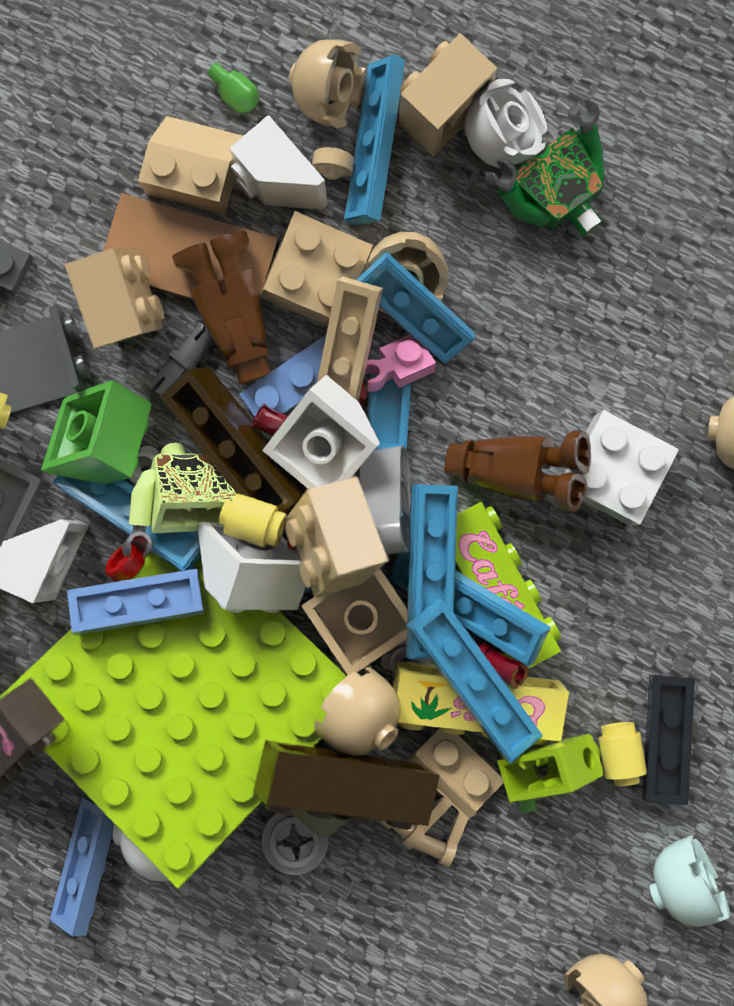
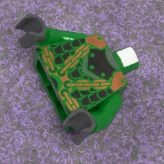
[485,99,605,237]

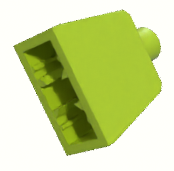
[497,734,603,803]

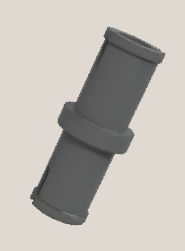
[146,322,215,397]

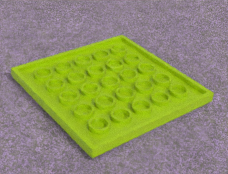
[0,552,347,889]

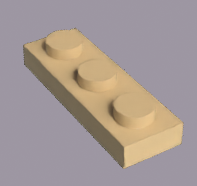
[317,277,383,402]

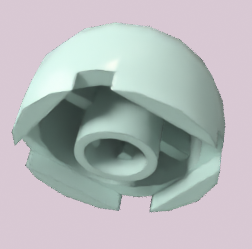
[650,835,730,927]

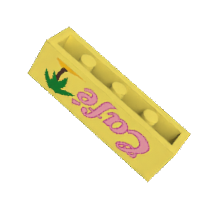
[393,661,569,745]

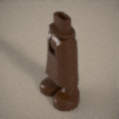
[172,231,271,384]
[444,430,591,512]

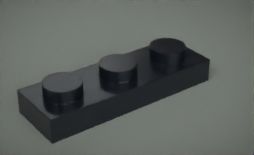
[642,674,695,805]

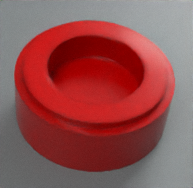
[105,542,146,582]

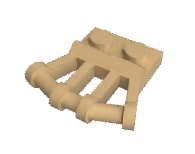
[380,727,504,868]

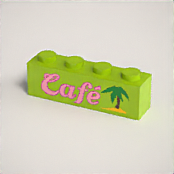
[455,502,562,669]

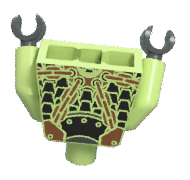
[122,443,237,559]

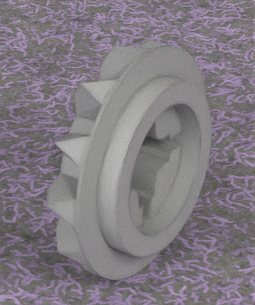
[262,812,328,875]

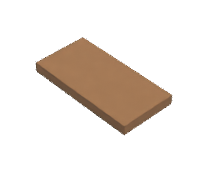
[104,193,279,302]

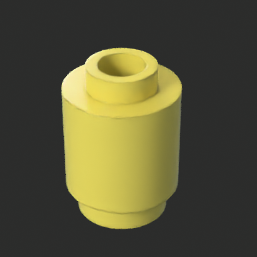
[219,494,287,548]
[598,722,647,786]

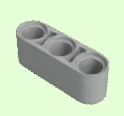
[359,446,410,555]

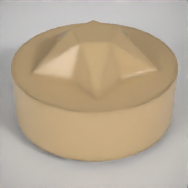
[312,147,354,180]

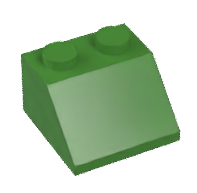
[41,380,152,484]

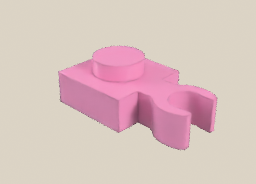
[364,334,436,392]

